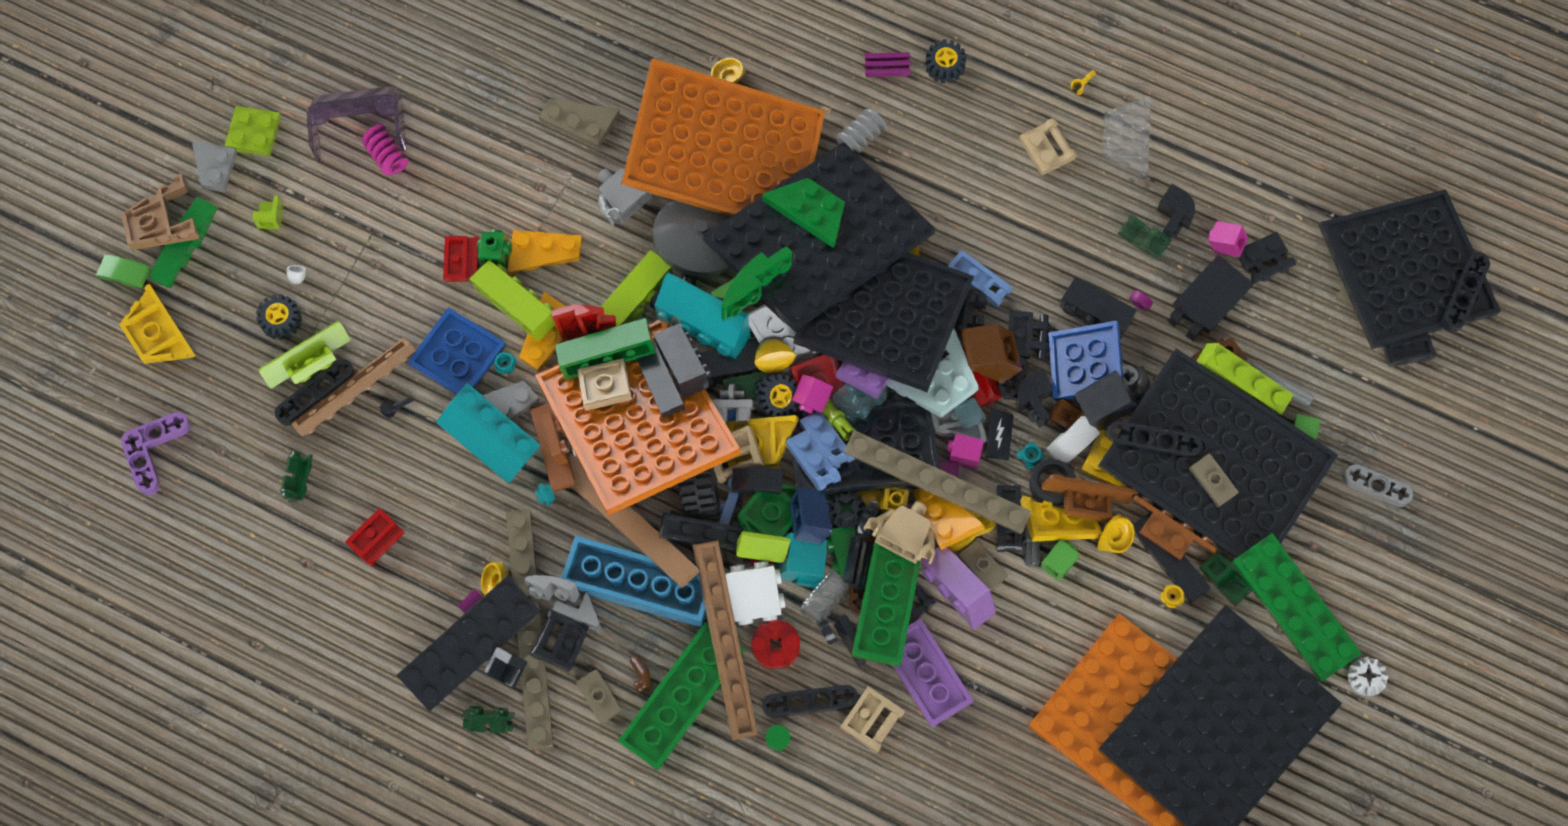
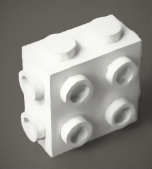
[725,561,785,625]

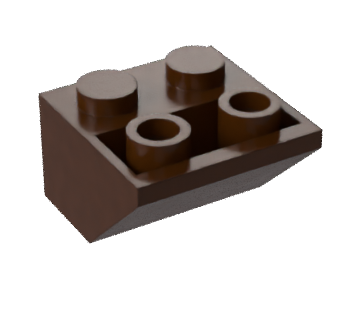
[961,324,1023,384]

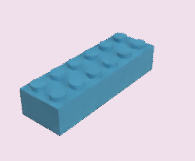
[561,536,707,628]

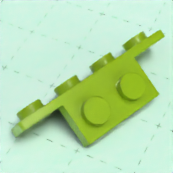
[258,321,351,389]

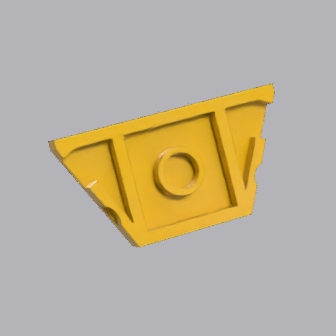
[119,284,196,364]
[725,415,799,467]

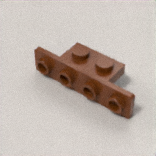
[531,403,575,492]
[1042,474,1138,522]
[1132,495,1217,560]

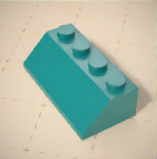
[655,272,751,359]
[436,383,541,484]

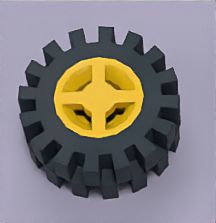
[925,39,967,84]
[256,294,302,340]
[754,374,799,417]

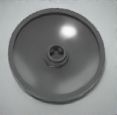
[653,200,730,277]

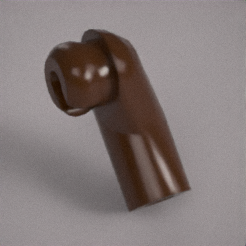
[630,655,651,693]

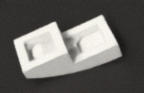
[1046,416,1100,463]

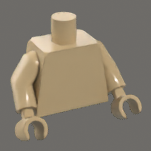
[863,501,935,564]

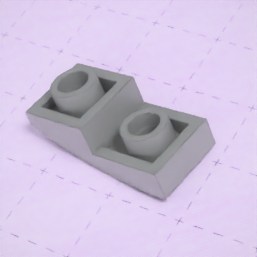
[524,575,580,603]

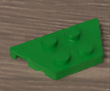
[762,178,845,248]
[737,484,797,562]

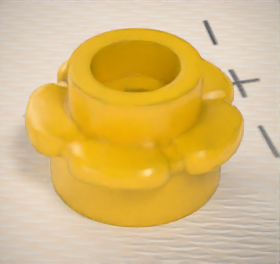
[1160,585,1185,608]

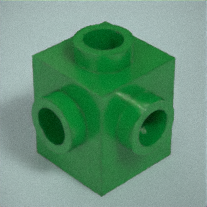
[477,229,512,267]

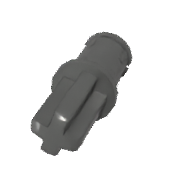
[1023,523,1042,567]

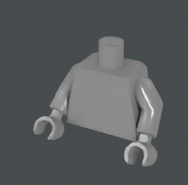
[597,168,653,226]

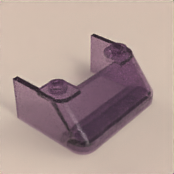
[307,86,407,161]

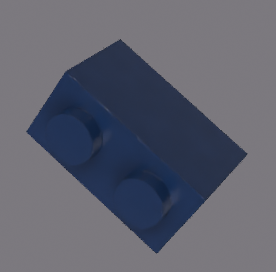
[789,487,832,545]

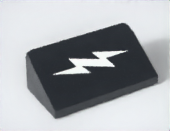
[985,408,1014,461]

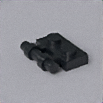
[1237,232,1296,284]
[1008,310,1051,361]

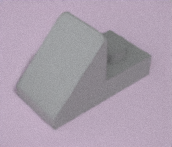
[552,592,601,633]

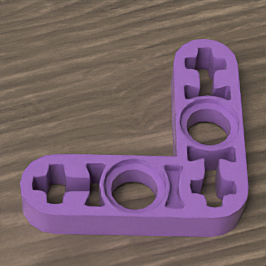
[121,412,191,495]

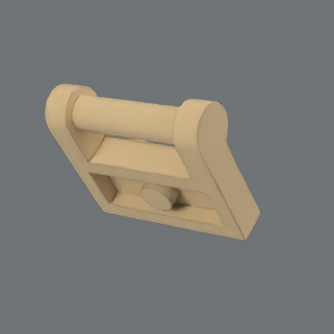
[1019,118,1078,176]
[714,426,765,483]
[840,686,905,753]

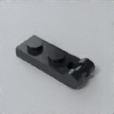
[996,485,1022,553]

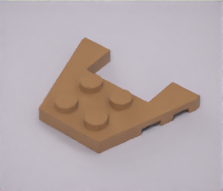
[121,173,199,250]

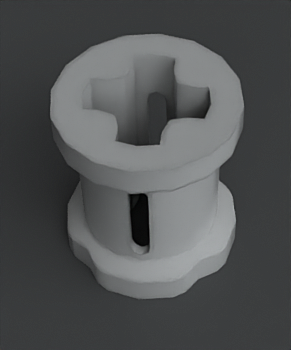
[1123,365,1138,389]

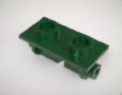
[723,372,770,400]
[280,451,313,503]
[462,706,515,734]

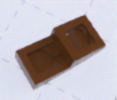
[1049,399,1099,444]

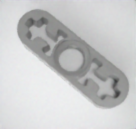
[1343,465,1413,507]

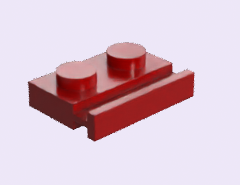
[443,236,479,282]
[345,508,405,567]

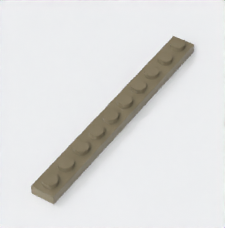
[506,509,554,751]

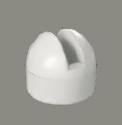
[287,265,306,284]

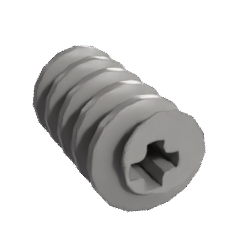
[836,109,887,153]

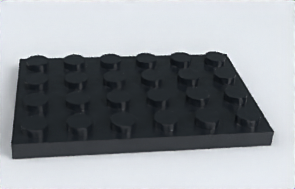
[789,400,941,495]

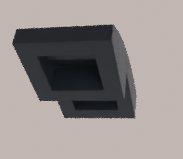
[731,467,783,495]

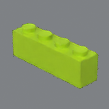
[601,250,674,327]
[470,260,555,342]
[1197,343,1293,415]

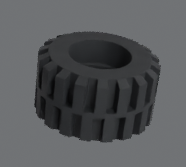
[678,467,719,518]

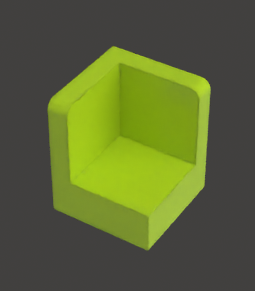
[252,195,284,229]

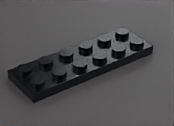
[396,575,541,712]

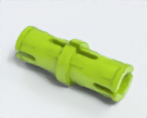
[823,399,856,441]

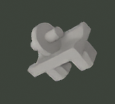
[712,384,755,422]

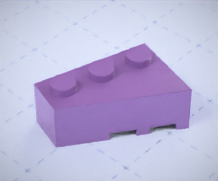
[921,547,996,630]

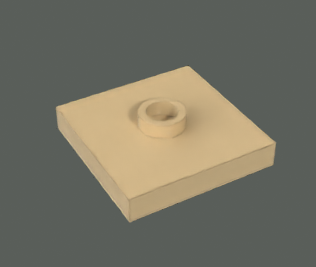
[577,358,632,411]

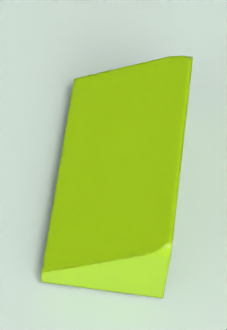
[736,531,791,563]

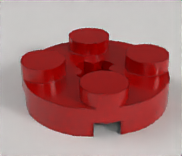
[751,619,800,669]

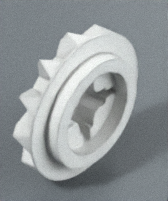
[1348,656,1389,696]

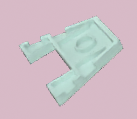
[886,329,979,418]

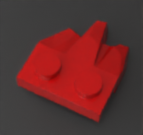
[551,304,616,342]

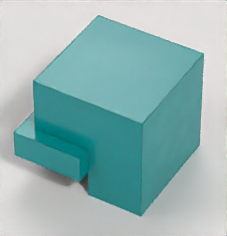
[774,532,828,589]

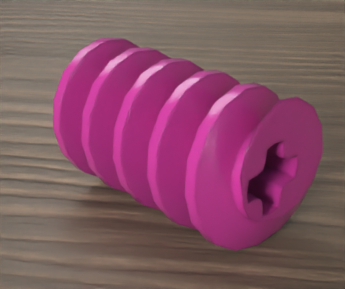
[362,124,409,175]

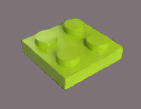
[224,106,281,157]

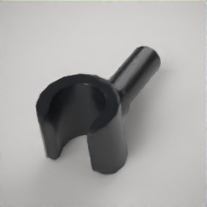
[380,396,414,418]

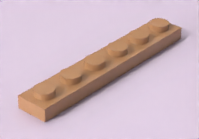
[290,338,416,437]

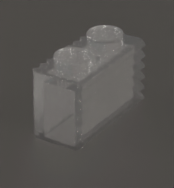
[801,570,849,626]

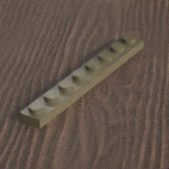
[844,430,1032,534]

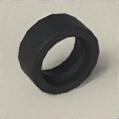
[1029,459,1076,507]

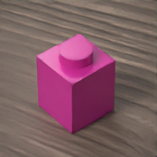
[1208,221,1248,257]
[792,374,833,414]
[946,433,984,469]

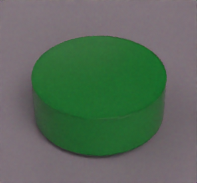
[766,725,790,751]

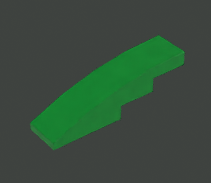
[148,197,218,288]

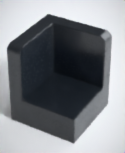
[484,647,528,688]

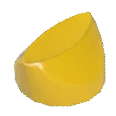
[711,58,746,84]
[755,339,796,374]
[1097,514,1135,553]
[481,562,509,596]

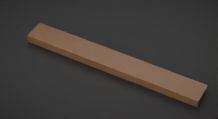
[568,454,700,588]
[693,540,758,740]

